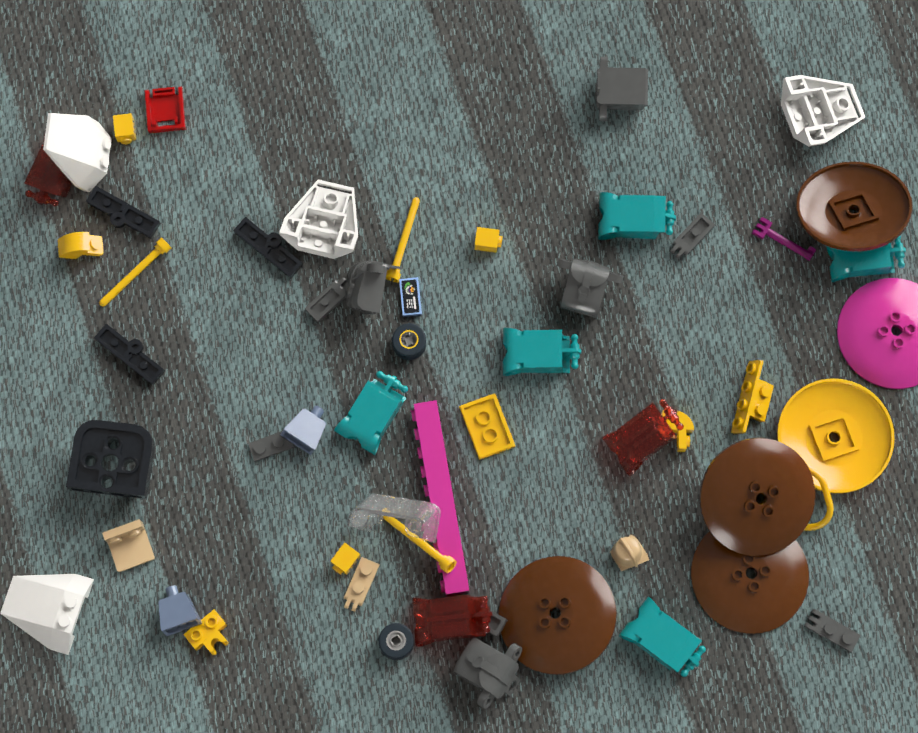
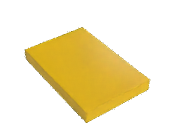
[459,393,515,460]

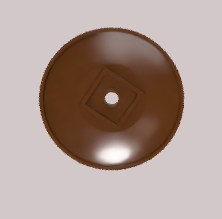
[796,162,912,251]
[699,438,815,556]
[691,531,809,634]
[499,556,617,675]

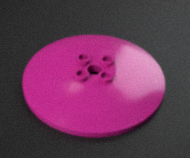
[837,278,918,389]

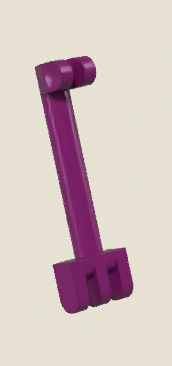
[752,217,816,261]

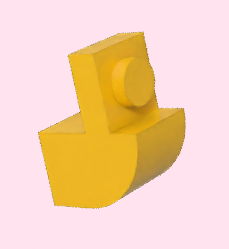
[58,232,103,259]
[661,410,694,452]

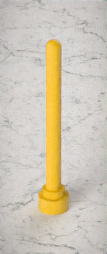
[386,197,420,283]
[99,237,172,307]
[382,512,457,574]

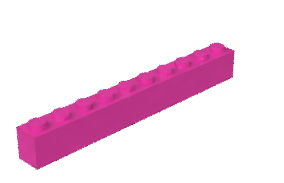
[411,400,469,597]

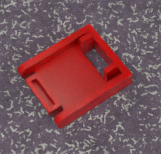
[145,86,186,133]

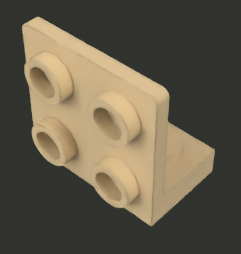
[102,519,155,572]

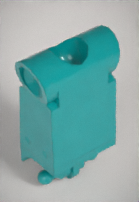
[598,192,676,240]
[826,236,906,282]
[503,328,581,376]
[334,371,408,455]
[618,596,706,677]

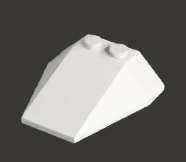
[781,75,865,146]
[43,113,112,192]
[279,180,358,259]
[0,574,94,655]

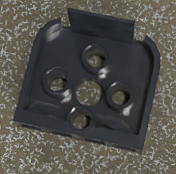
[66,420,155,499]

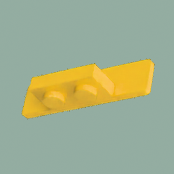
[731,360,774,434]

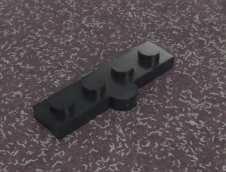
[86,186,161,239]
[233,217,303,279]
[94,324,165,385]

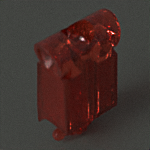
[24,132,72,207]
[602,399,684,477]
[412,595,492,647]

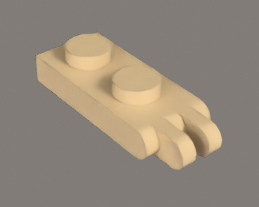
[344,557,380,612]

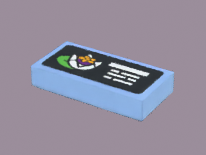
[399,277,422,317]

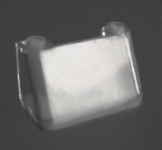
[347,493,441,543]

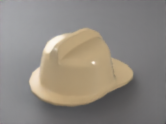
[610,535,649,571]

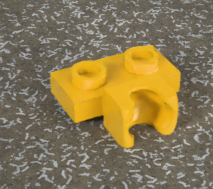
[183,609,228,655]

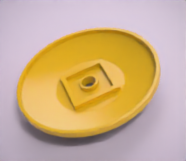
[777,379,895,493]

